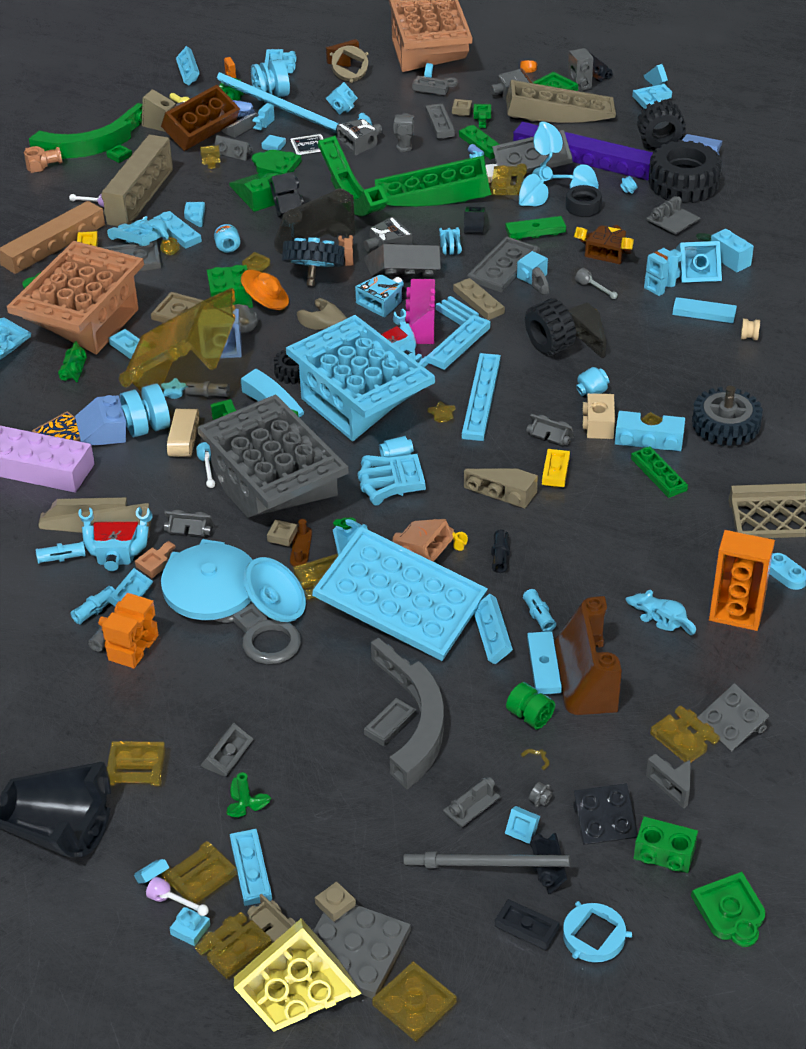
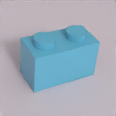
[711,229,754,272]

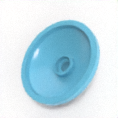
[244,557,306,622]

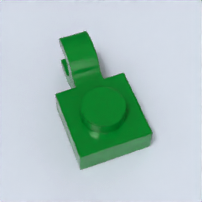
[474,104,491,128]

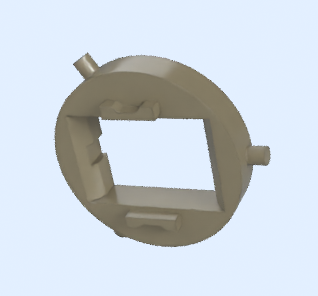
[330,46,369,83]

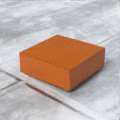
[224,57,236,78]

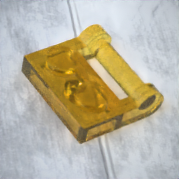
[491,163,527,195]
[107,742,165,786]
[162,841,237,904]

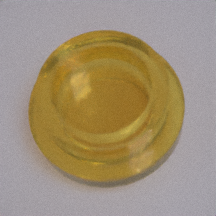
[160,237,180,255]

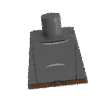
[490,69,534,101]

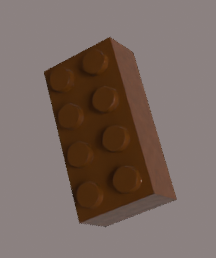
[161,85,240,151]

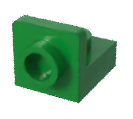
[210,399,236,420]

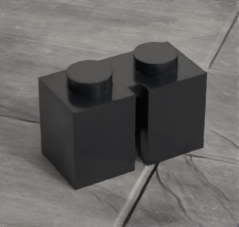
[268,172,304,217]

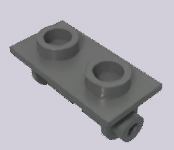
[214,135,253,161]
[527,414,574,446]
[164,510,214,537]
[443,777,501,827]

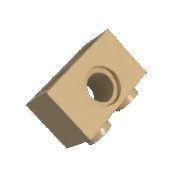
[583,393,615,439]

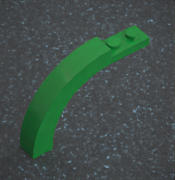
[29,103,143,158]
[318,136,388,216]

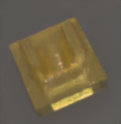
[201,145,220,169]

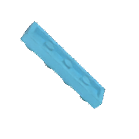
[427,314,491,370]

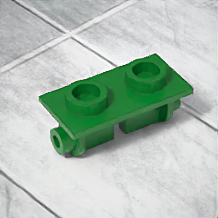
[58,341,87,382]

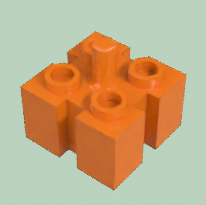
[98,593,159,668]

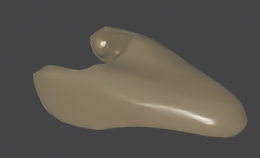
[297,298,347,330]

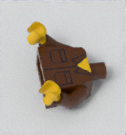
[574,225,634,264]

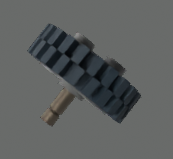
[692,386,763,445]

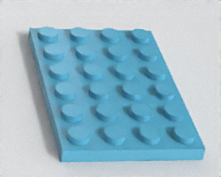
[312,526,488,661]

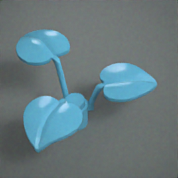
[519,122,599,206]

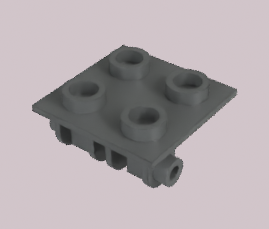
[646,196,700,234]
[697,683,770,752]

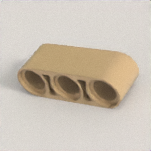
[167,408,199,457]

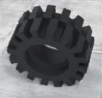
[274,350,300,385]

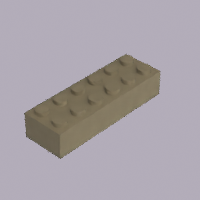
[101,135,173,226]

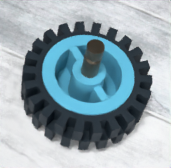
[282,238,345,286]

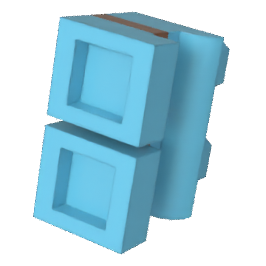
[644,248,683,296]

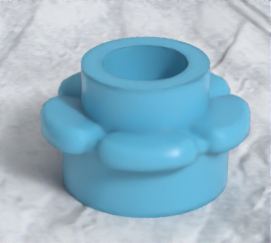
[621,176,637,193]

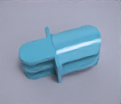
[439,227,462,255]

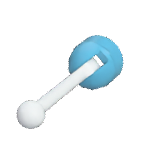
[196,442,215,488]

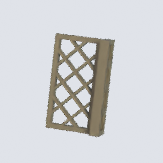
[728,483,806,538]

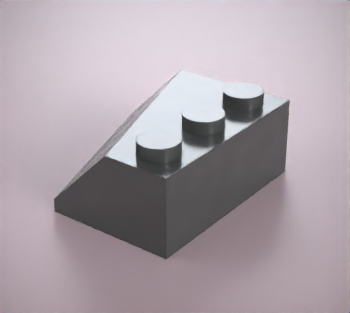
[364,244,441,276]

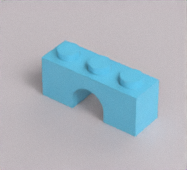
[615,411,685,451]

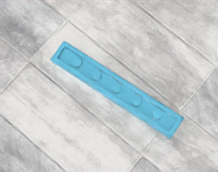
[462,353,501,441]

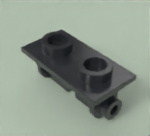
[589,52,613,82]
[530,833,567,894]

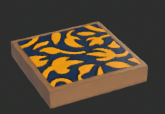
[32,411,80,442]

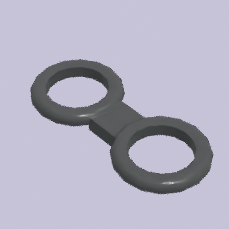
[214,602,301,665]

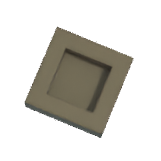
[452,99,472,116]
[267,520,298,546]
[315,882,356,922]

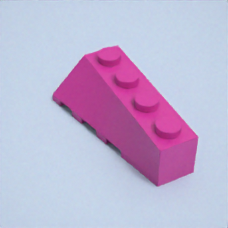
[405,279,435,344]

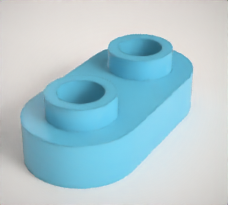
[769,553,806,590]

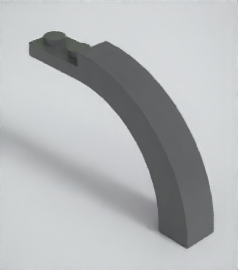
[371,638,444,789]

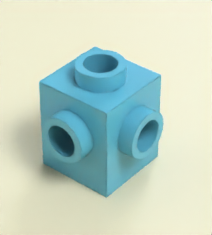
[326,82,358,115]

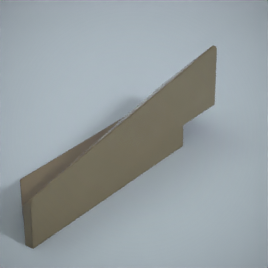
[39,498,151,537]

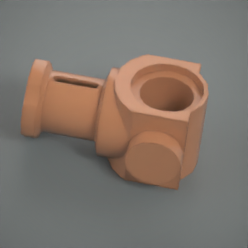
[24,146,62,173]

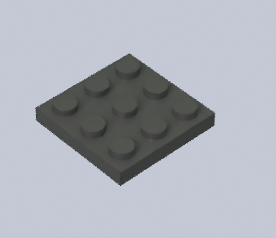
[313,905,411,1000]

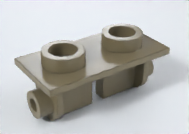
[247,894,296,943]

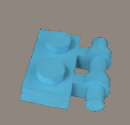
[265,49,297,73]

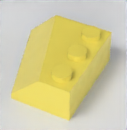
[234,919,361,1032]

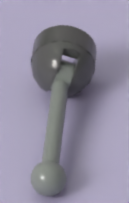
[575,267,618,299]

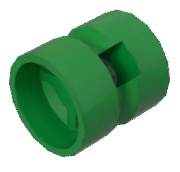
[506,682,555,729]

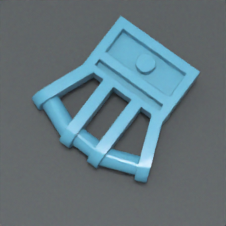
[357,454,426,505]

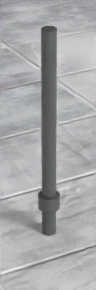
[404,851,571,868]

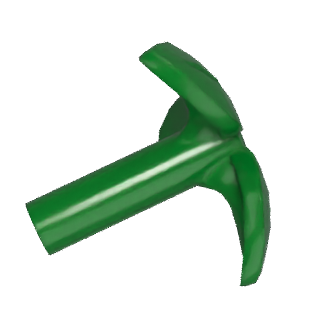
[226,772,271,817]

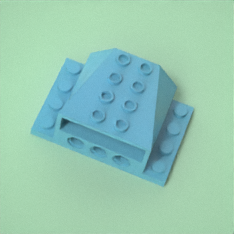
[286,315,435,441]

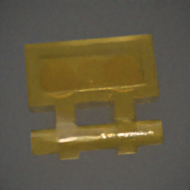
[293,554,338,600]
[650,706,720,763]
[195,912,271,979]

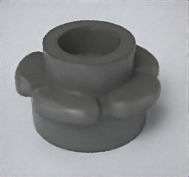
[529,781,553,807]

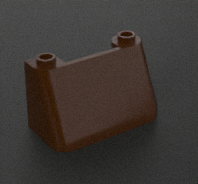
[554,596,622,715]

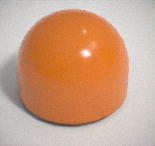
[520,60,537,73]

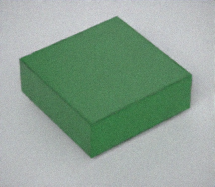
[106,144,132,163]

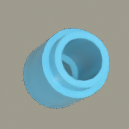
[379,436,414,458]

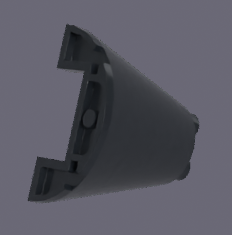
[0,762,111,858]

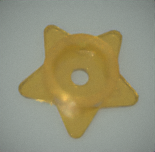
[428,401,456,423]

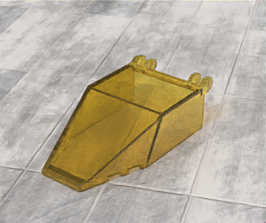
[119,288,235,392]

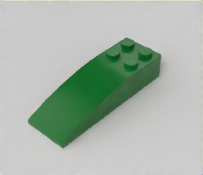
[375,155,491,207]

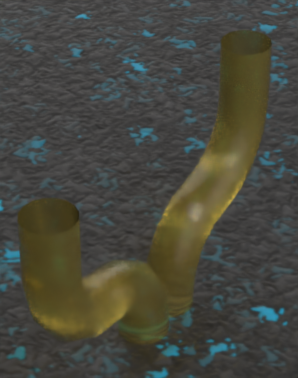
[521,749,549,770]

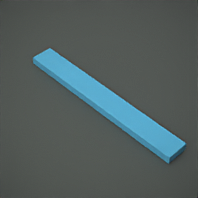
[217,72,338,133]

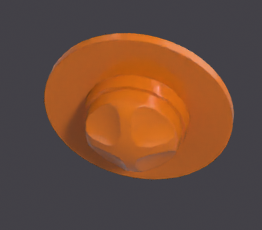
[241,270,289,310]

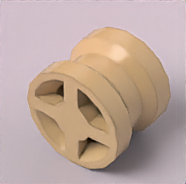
[741,318,760,340]

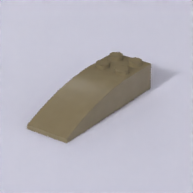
[506,80,616,123]

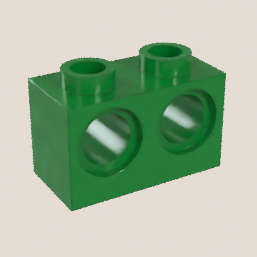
[634,817,698,873]

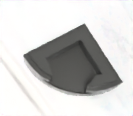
[532,267,549,295]

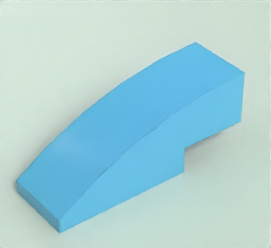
[241,369,304,417]

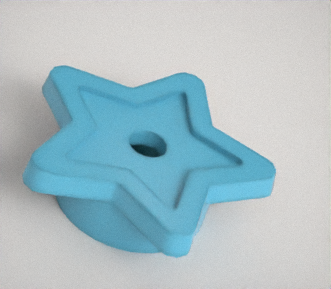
[161,378,188,399]

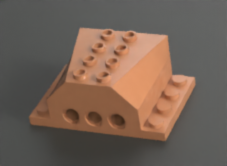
[389,0,472,72]
[7,241,144,355]

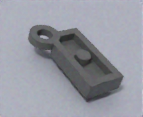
[412,76,457,96]

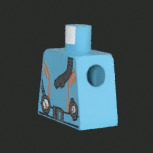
[355,275,404,318]

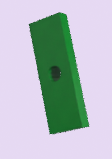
[505,216,566,240]
[631,446,688,498]

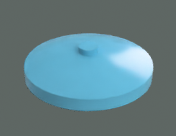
[161,543,253,620]

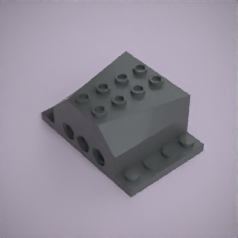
[198,394,348,518]

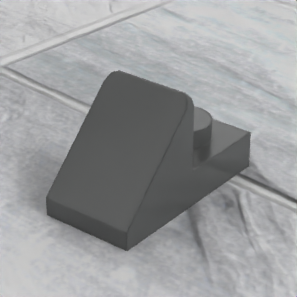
[646,754,690,809]

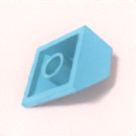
[676,241,722,283]

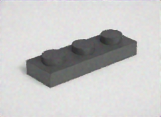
[426,103,455,139]

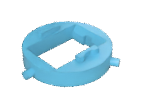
[563,901,632,962]

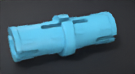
[36,541,85,564]
[70,586,115,625]
[523,589,556,632]

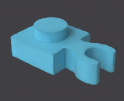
[253,103,275,130]

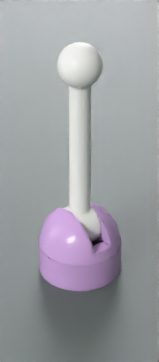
[69,194,104,208]
[146,877,209,916]

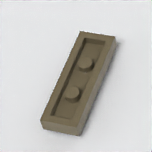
[453,278,505,320]

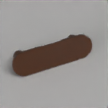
[290,519,312,568]

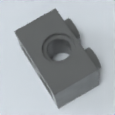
[568,48,593,91]

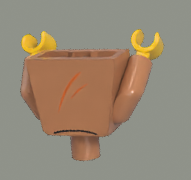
[393,519,468,562]

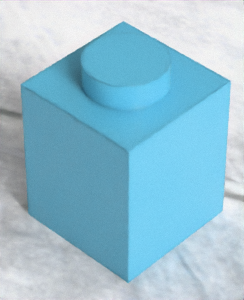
[517,251,548,285]

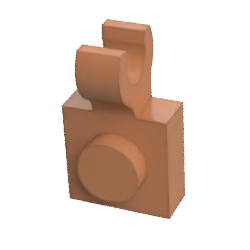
[338,235,353,266]
[135,541,176,578]

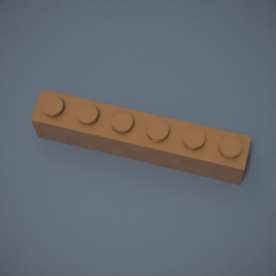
[0,201,105,274]

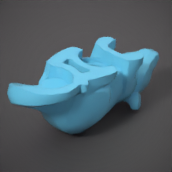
[130,216,169,240]
[626,590,696,635]

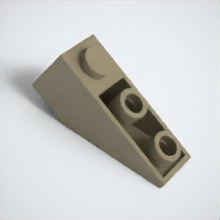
[464,469,538,509]

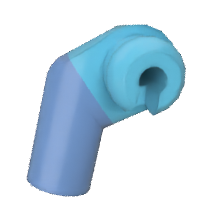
[468,144,484,158]

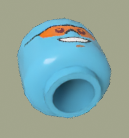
[214,224,240,253]

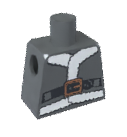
[337,119,382,155]
[364,217,413,252]

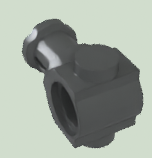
[394,113,414,152]

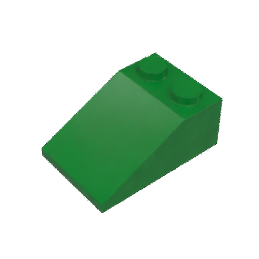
[229,172,279,212]

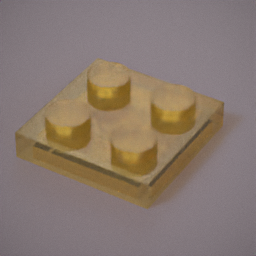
[372,961,457,1041]

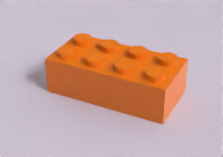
[709,530,775,631]

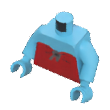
[381,309,416,360]
[78,507,152,571]

